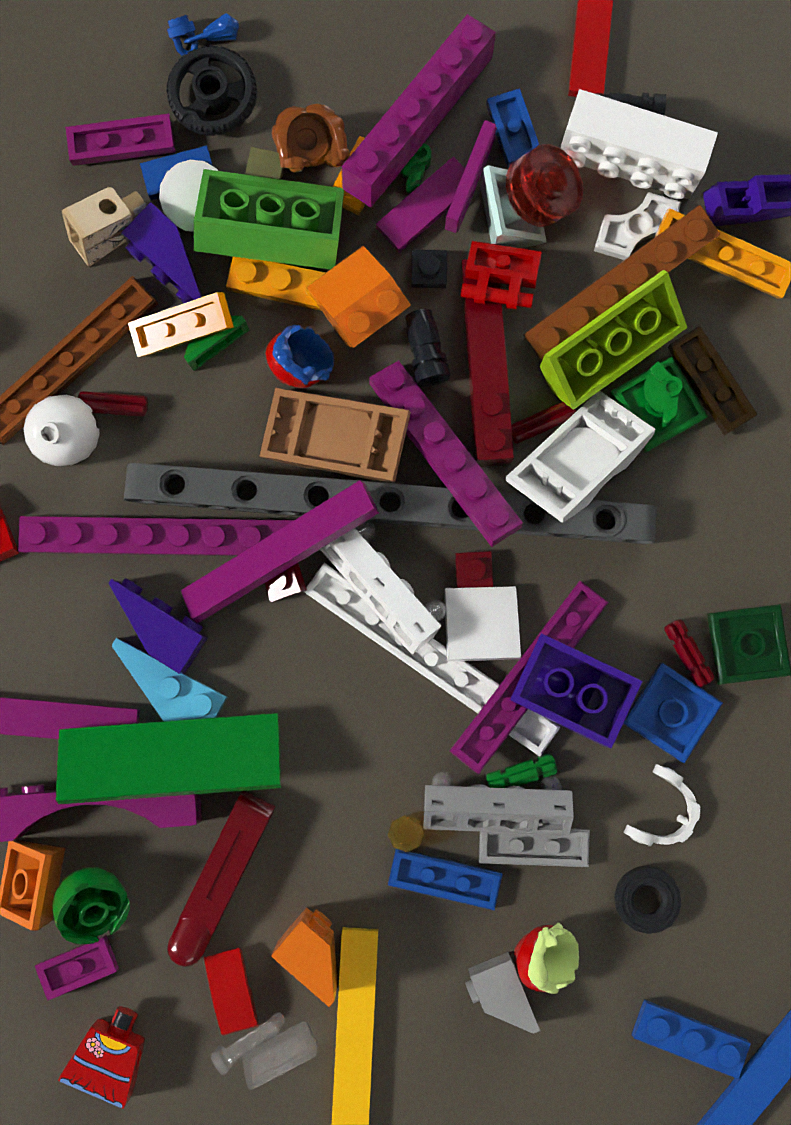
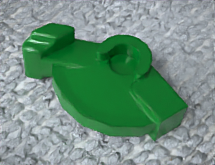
[400,143,432,194]
[643,361,683,428]

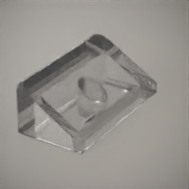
[242,1021,319,1090]

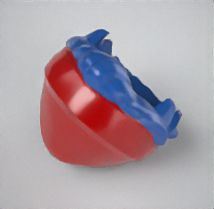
[266,325,334,388]

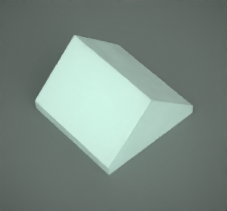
[480,165,547,248]

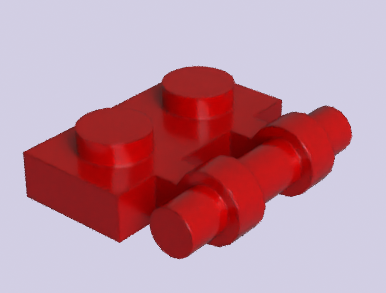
[461,241,542,310]

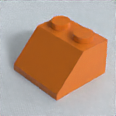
[306,246,411,348]
[271,907,338,1007]

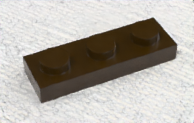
[668,326,758,436]

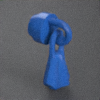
[167,13,239,56]

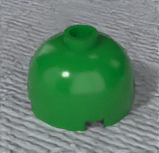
[52,867,130,944]

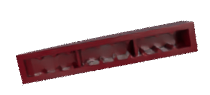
[461,259,514,467]

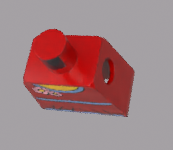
[58,1006,145,1109]

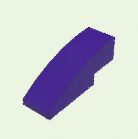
[703,174,791,226]

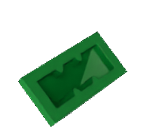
[184,315,249,371]

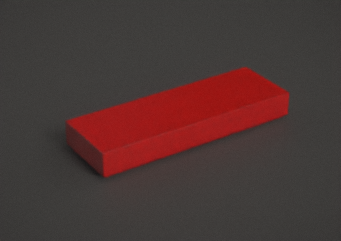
[568,0,613,97]

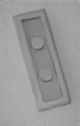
[479,828,590,867]

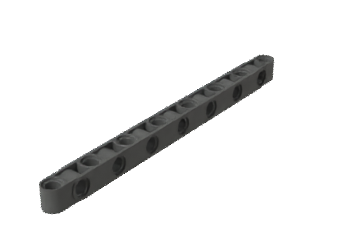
[124,463,657,544]

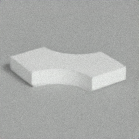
[594,192,682,260]

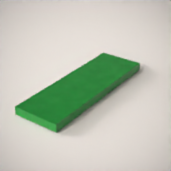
[56,713,281,804]

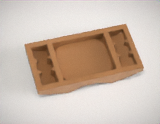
[260,388,411,482]

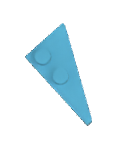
[112,638,228,722]

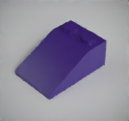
[510,633,642,749]

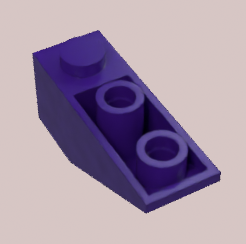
[121,202,203,303]
[108,578,208,674]

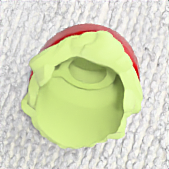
[514,922,579,994]

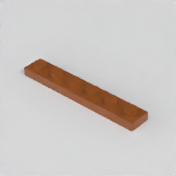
[523,205,720,362]

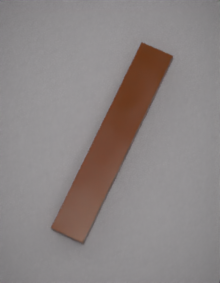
[0,276,158,445]

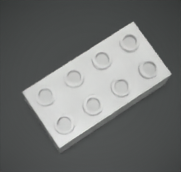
[557,89,718,199]

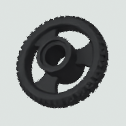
[166,45,257,136]

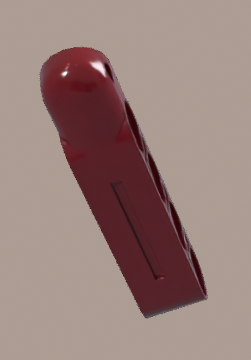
[167,791,276,967]

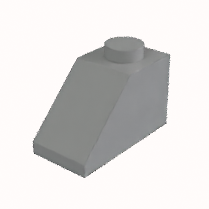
[465,952,540,1034]

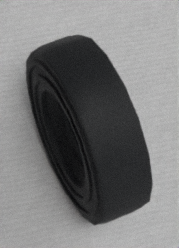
[614,866,681,934]

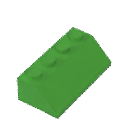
[194,169,344,269]

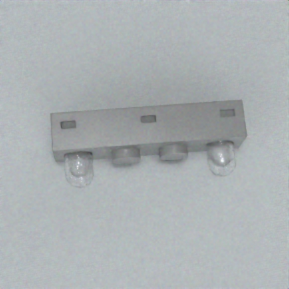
[423,771,574,835]

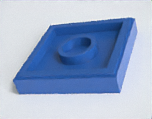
[623,663,723,764]

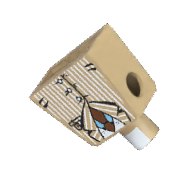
[61,187,146,267]

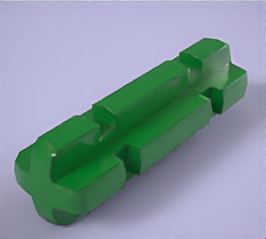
[486,754,557,788]

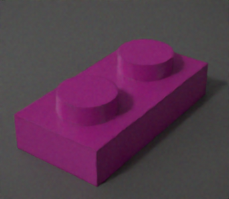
[34,935,119,1001]

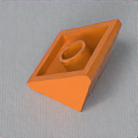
[0,840,65,931]

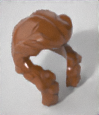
[272,104,350,172]

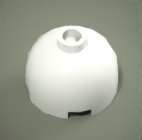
[23,395,100,466]

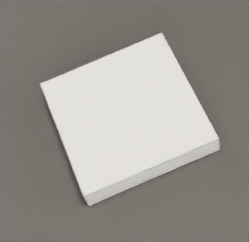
[444,586,521,662]

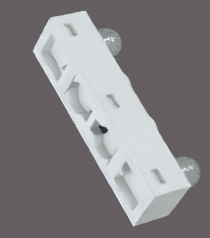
[320,520,447,655]

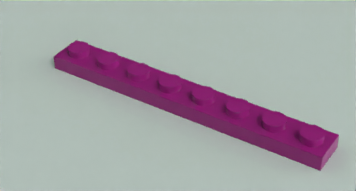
[18,516,294,556]

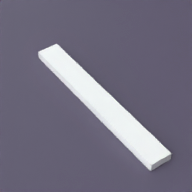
[304,563,560,756]

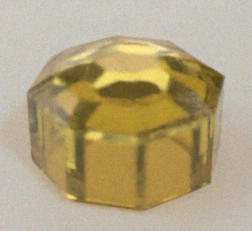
[388,814,425,852]

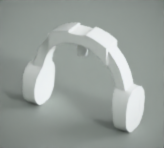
[623,764,700,846]

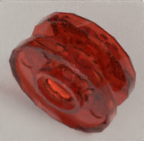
[506,144,583,227]

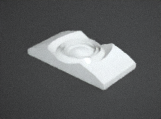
[506,391,655,523]

